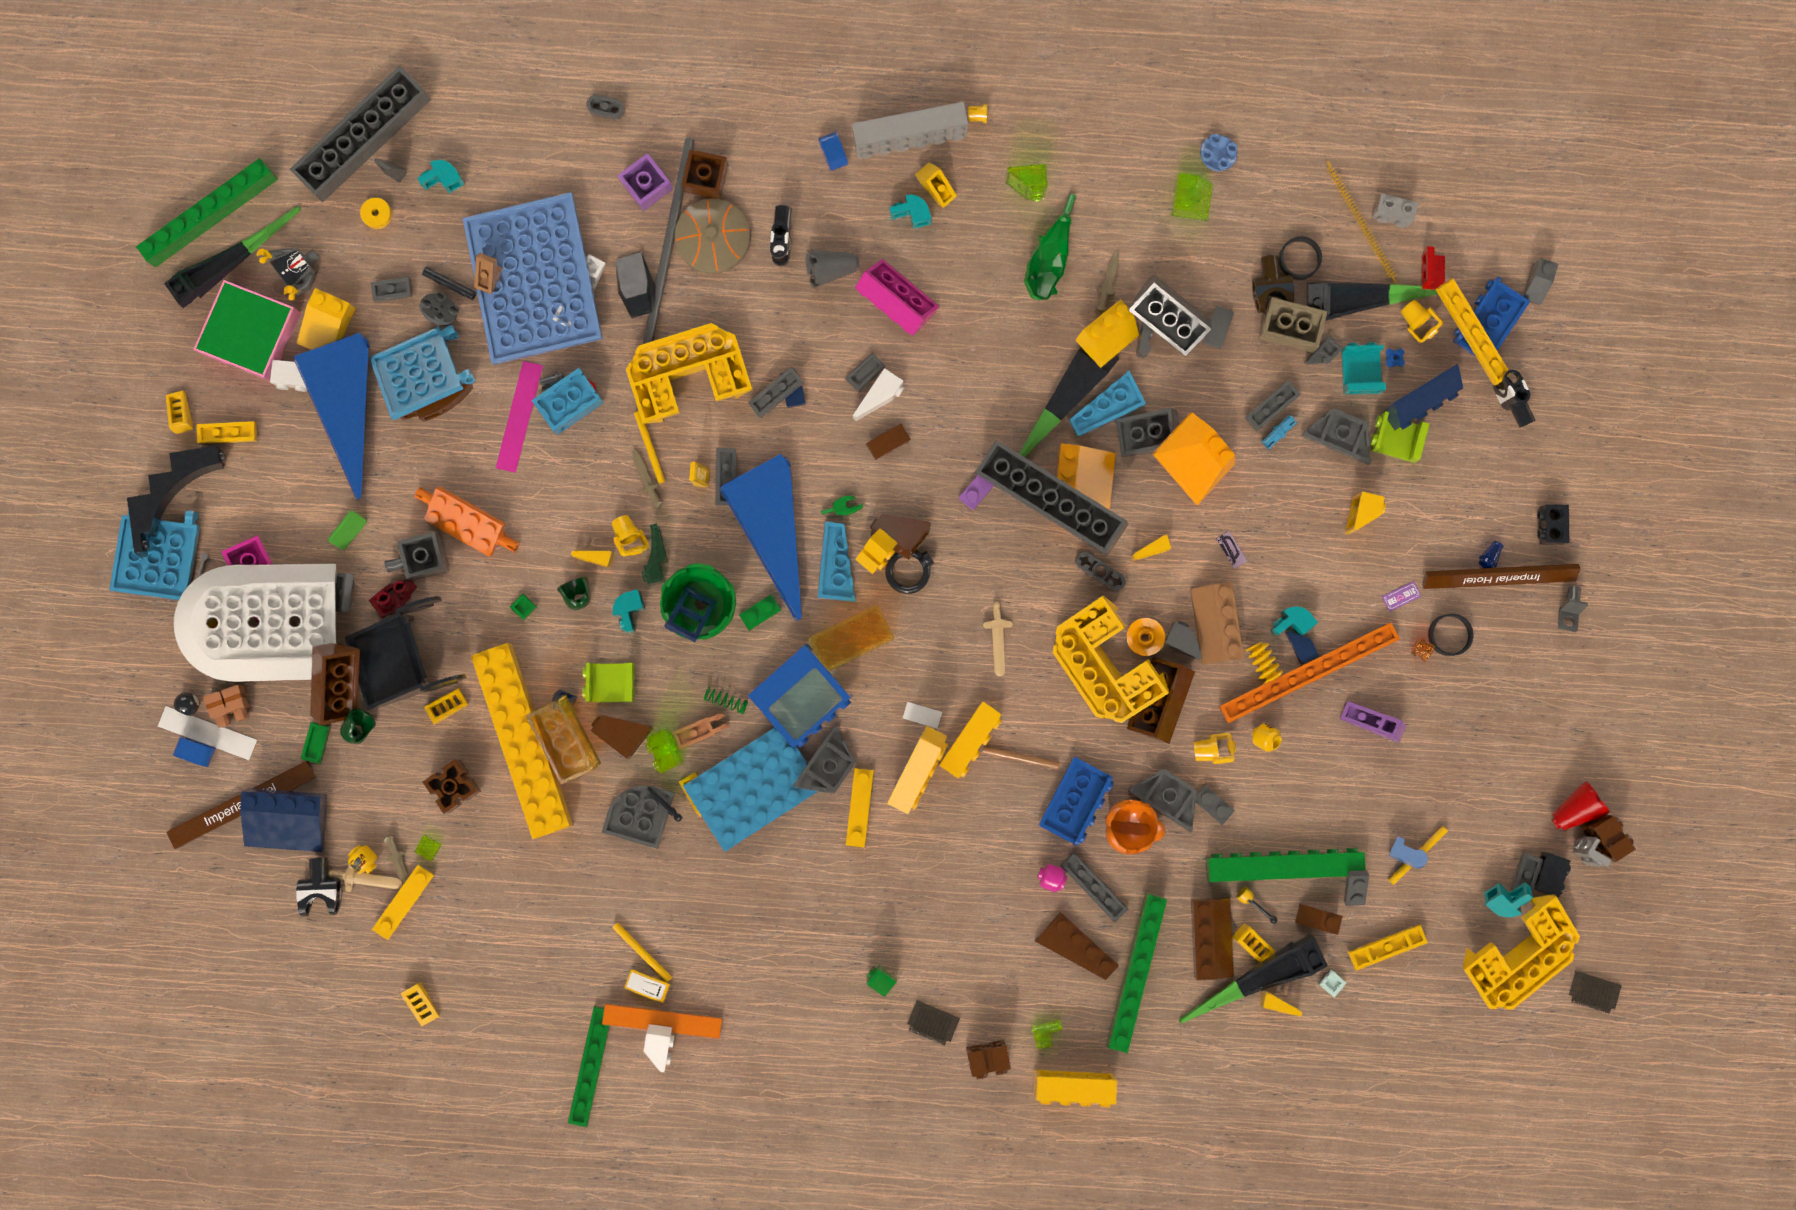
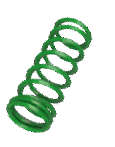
[704,686,748,714]

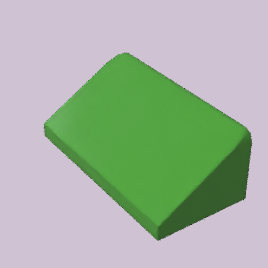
[328,510,367,550]

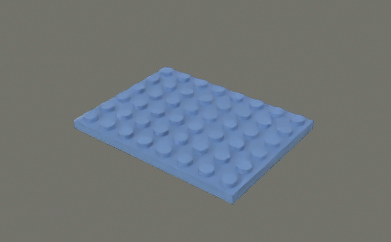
[463,192,603,365]

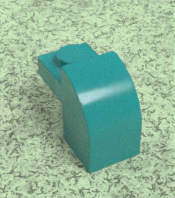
[417,160,465,193]
[889,195,932,229]
[612,589,645,634]
[1270,606,1318,636]
[1484,882,1533,917]

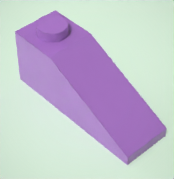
[1340,701,1407,743]

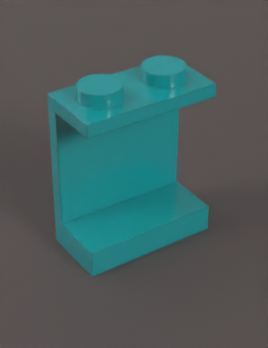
[1341,342,1386,395]

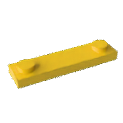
[846,768,874,848]
[371,864,434,940]
[1347,924,1428,971]

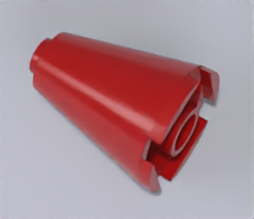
[1551,781,1610,831]

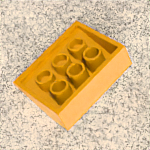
[1056,443,1116,510]

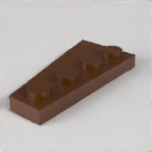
[1035,912,1119,980]

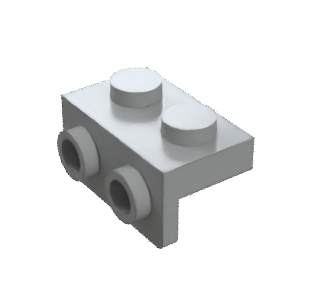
[1371,194,1418,228]
[1573,836,1612,868]

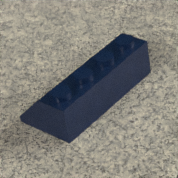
[1382,364,1463,431]

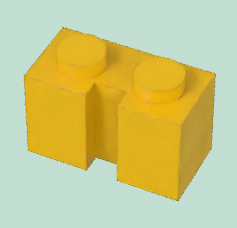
[855,528,897,574]

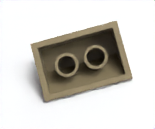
[1258,297,1327,353]

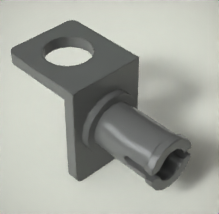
[1558,586,1588,632]

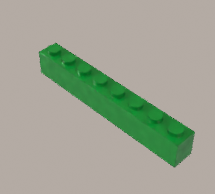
[136,158,278,267]
[1206,848,1366,882]
[1106,893,1167,1053]

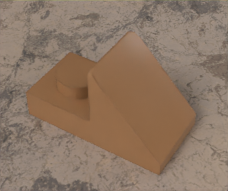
[474,253,503,294]

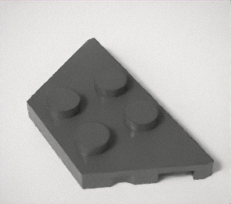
[1301,408,1371,465]
[793,725,856,794]
[1128,769,1197,833]

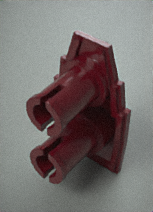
[368,579,417,619]

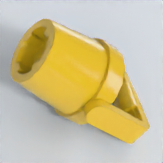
[1400,300,1444,343]
[611,515,649,557]
[1193,733,1236,764]

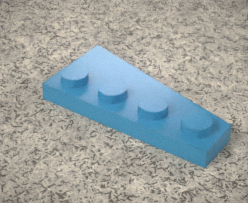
[1069,371,1146,438]
[817,522,856,602]

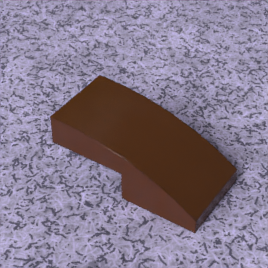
[866,424,911,460]

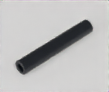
[422,267,477,301]

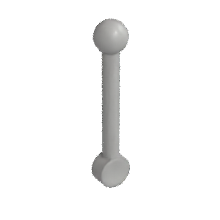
[197,553,209,578]

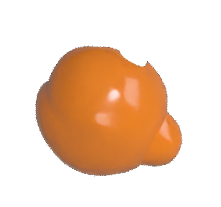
[1105,799,1165,855]

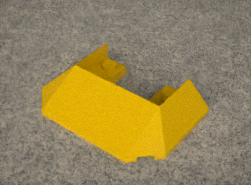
[626,323,752,424]
[1053,595,1169,723]
[1463,895,1580,1010]

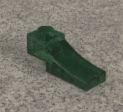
[642,523,668,586]

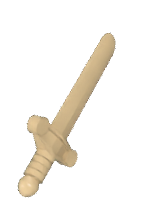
[983,602,1013,676]
[328,865,403,892]

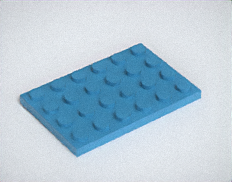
[683,723,818,852]

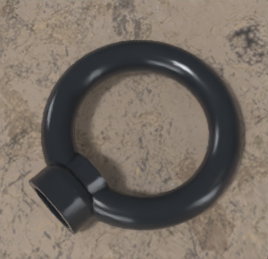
[885,550,934,594]

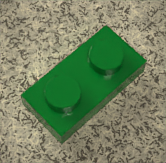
[739,594,781,631]

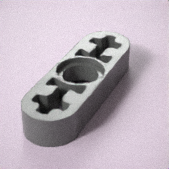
[1075,552,1126,591]

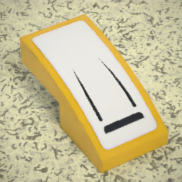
[624,969,670,1003]

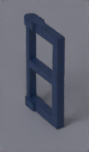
[664,585,717,642]

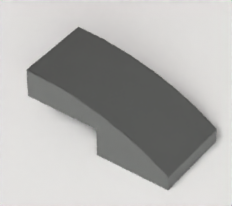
[1203,306,1234,349]

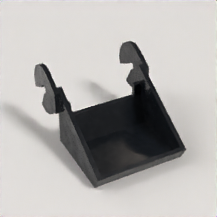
[344,596,467,710]

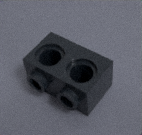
[1537,504,1570,545]

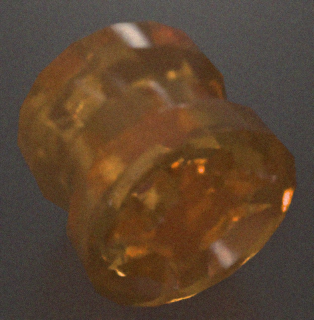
[1411,638,1435,662]

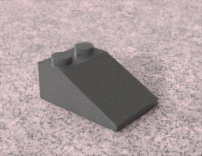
[1117,407,1179,457]

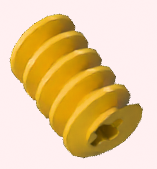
[1245,642,1283,684]

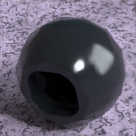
[173,692,199,716]

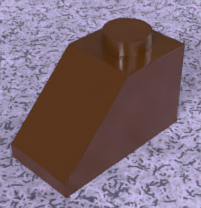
[1295,904,1343,935]

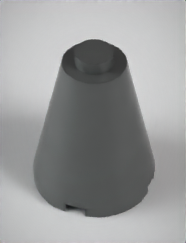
[806,249,860,288]

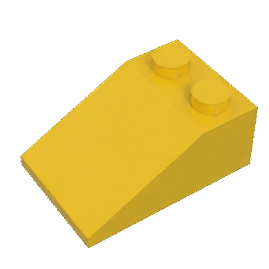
[297,288,356,350]

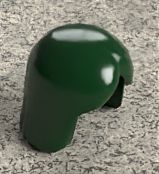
[557,577,591,610]
[340,709,376,744]

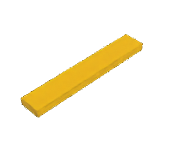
[1435,278,1511,385]

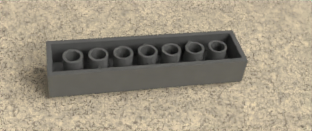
[290,65,431,202]
[975,440,1129,557]

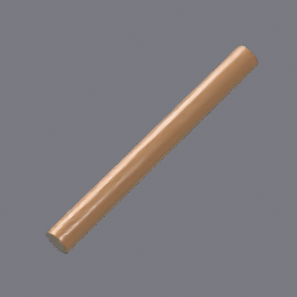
[983,746,1060,770]

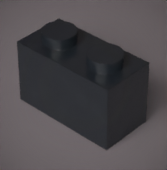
[1534,852,1571,898]

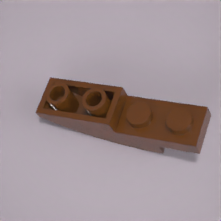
[400,384,473,422]

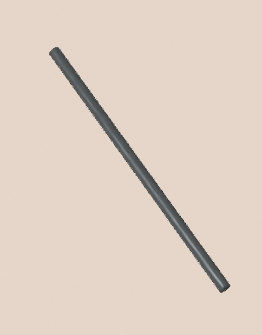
[643,138,694,344]

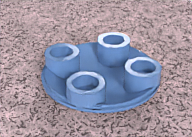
[1200,134,1238,171]

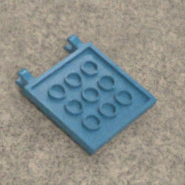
[369,325,476,420]
[109,510,200,600]

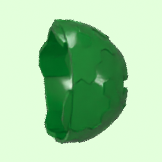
[660,563,736,640]

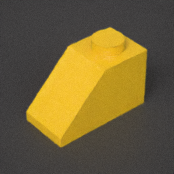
[915,162,957,208]

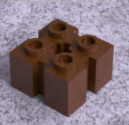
[422,759,481,814]
[1580,815,1636,862]
[966,1039,1011,1079]

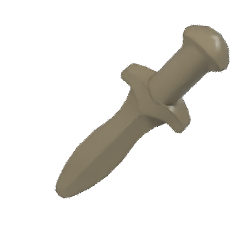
[1095,252,1119,313]
[632,449,663,509]
[383,835,409,886]

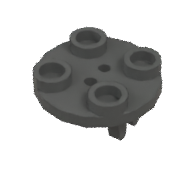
[419,291,459,327]

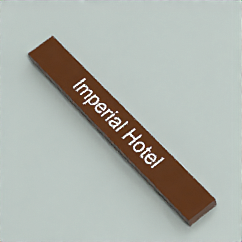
[1422,564,1581,589]
[166,761,316,849]

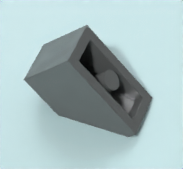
[1523,258,1559,305]
[1164,621,1202,660]

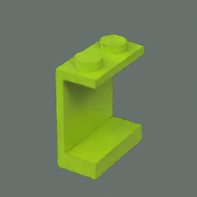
[1370,411,1430,463]
[582,663,635,702]

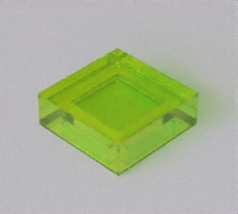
[414,835,442,861]

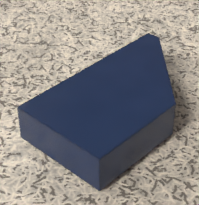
[780,373,806,408]
[1285,632,1319,665]

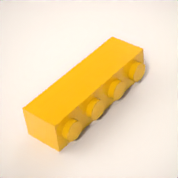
[939,702,1002,778]

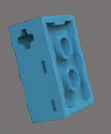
[531,368,604,435]

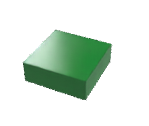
[510,593,537,621]

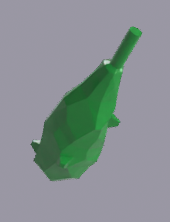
[1024,194,1076,301]

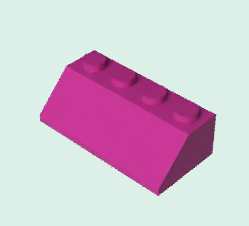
[855,259,940,336]
[221,535,273,624]

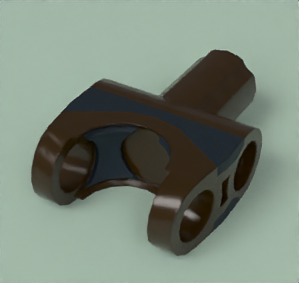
[1252,255,1294,313]

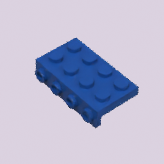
[1453,276,1530,357]
[1038,757,1114,846]

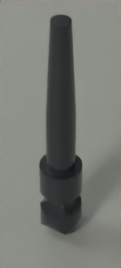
[647,787,683,822]

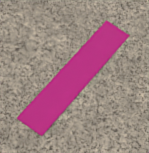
[496,361,543,473]

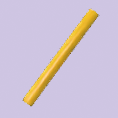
[634,411,666,484]
[1388,826,1448,885]
[612,922,672,982]

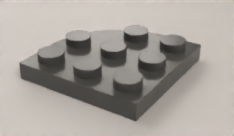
[602,786,675,849]

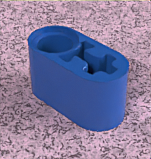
[818,132,848,171]
[173,737,215,767]

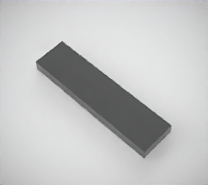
[1060,852,1128,923]

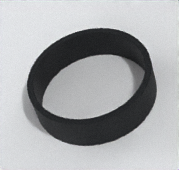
[1278,236,1322,280]
[1428,613,1474,656]

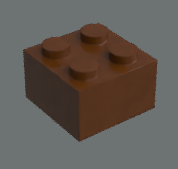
[681,149,729,199]

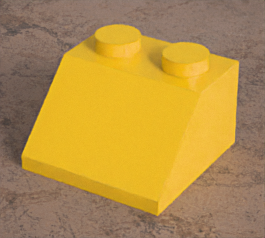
[1345,491,1386,534]

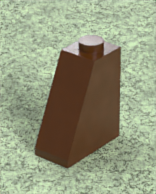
[870,514,931,560]
[590,715,653,759]

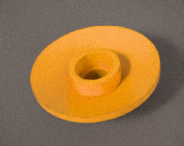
[1126,618,1165,656]

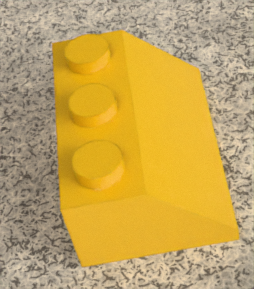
[1075,299,1139,368]

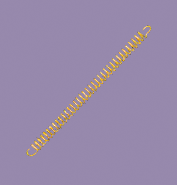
[1327,161,1397,284]

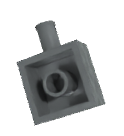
[384,532,449,581]

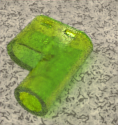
[1031,1019,1063,1049]

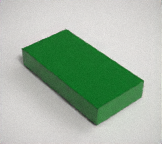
[300,722,331,764]

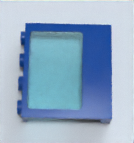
[748,644,853,748]

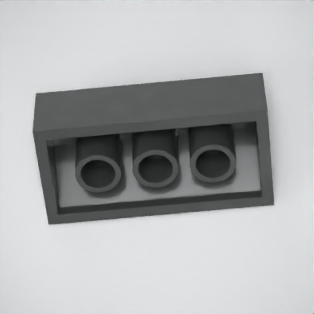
[1128,275,1212,356]

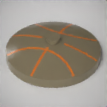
[675,198,751,274]

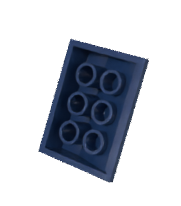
[240,788,327,852]

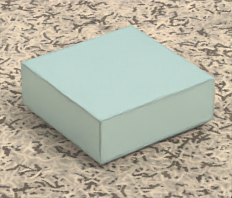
[1318,969,1347,998]

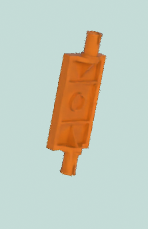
[414,486,520,557]

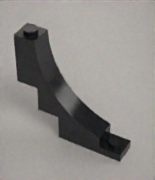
[127,445,226,558]

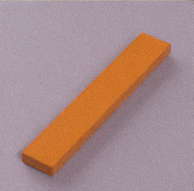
[602,1004,722,1039]

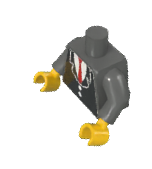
[256,248,320,300]

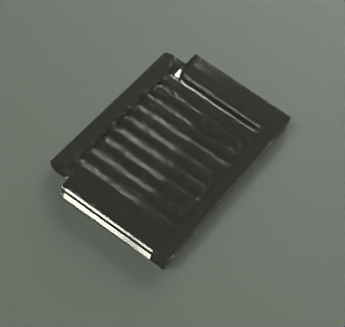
[1569,971,1622,1014]
[907,1000,960,1046]

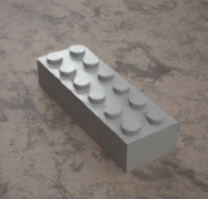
[852,102,968,159]

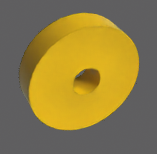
[360,198,392,229]

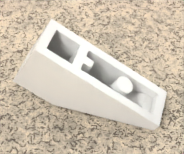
[853,368,904,421]

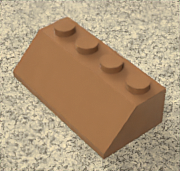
[1190,582,1244,665]

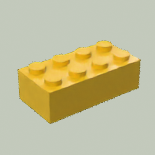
[887,726,948,814]
[1033,1069,1117,1107]

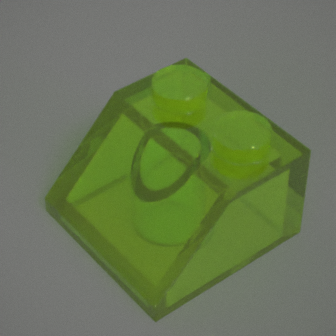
[1005,164,1048,201]
[1170,172,1213,221]
[645,729,685,774]

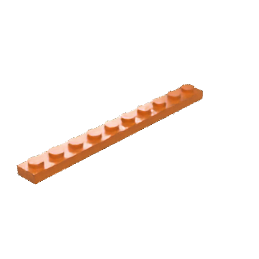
[1219,622,1400,723]

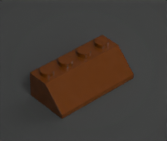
[310,643,360,725]
[1127,657,1195,744]
[1191,898,1234,980]

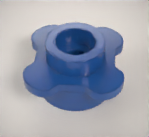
[1385,348,1405,367]

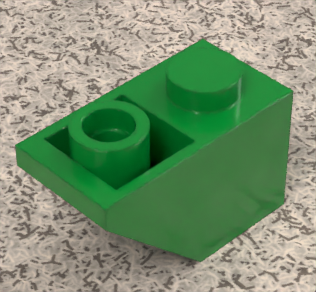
[866,965,897,997]

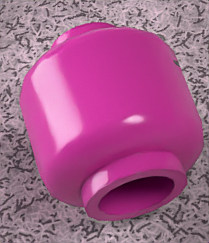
[1037,864,1067,893]

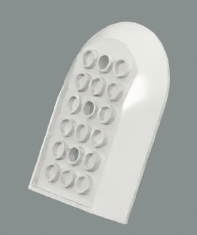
[174,564,337,681]

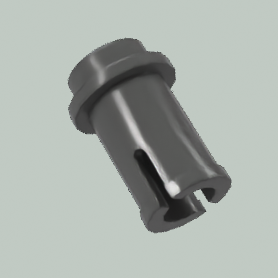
[539,372,564,390]

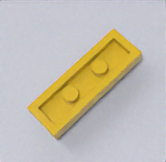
[197,421,257,444]

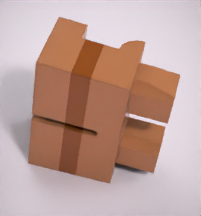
[203,685,250,728]

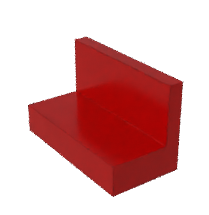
[1422,246,1445,290]

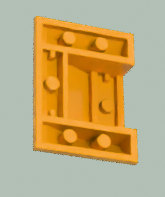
[1152,412,1236,505]

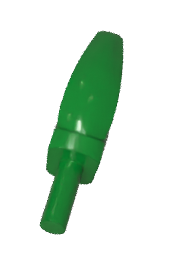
[821,495,863,516]

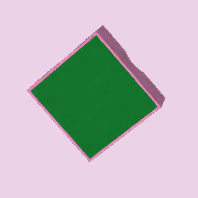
[193,280,301,381]

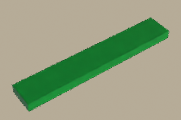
[568,1006,610,1128]

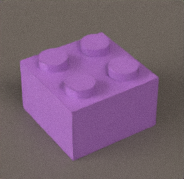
[617,153,673,212]

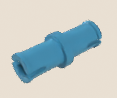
[1261,415,1297,450]

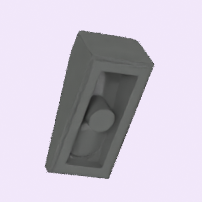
[374,158,407,182]

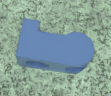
[1389,836,1428,869]

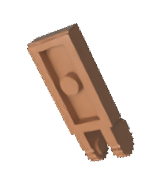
[672,712,729,750]

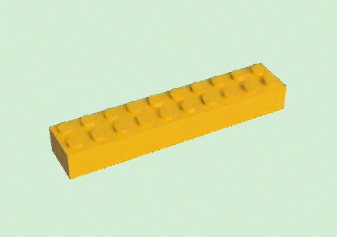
[471,643,573,839]

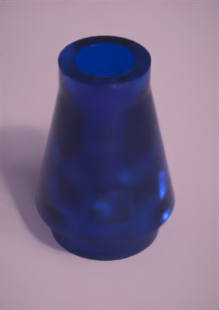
[1479,541,1504,568]

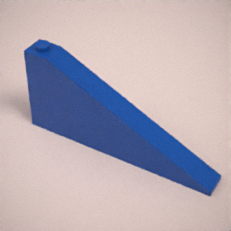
[294,333,370,501]
[720,454,802,621]

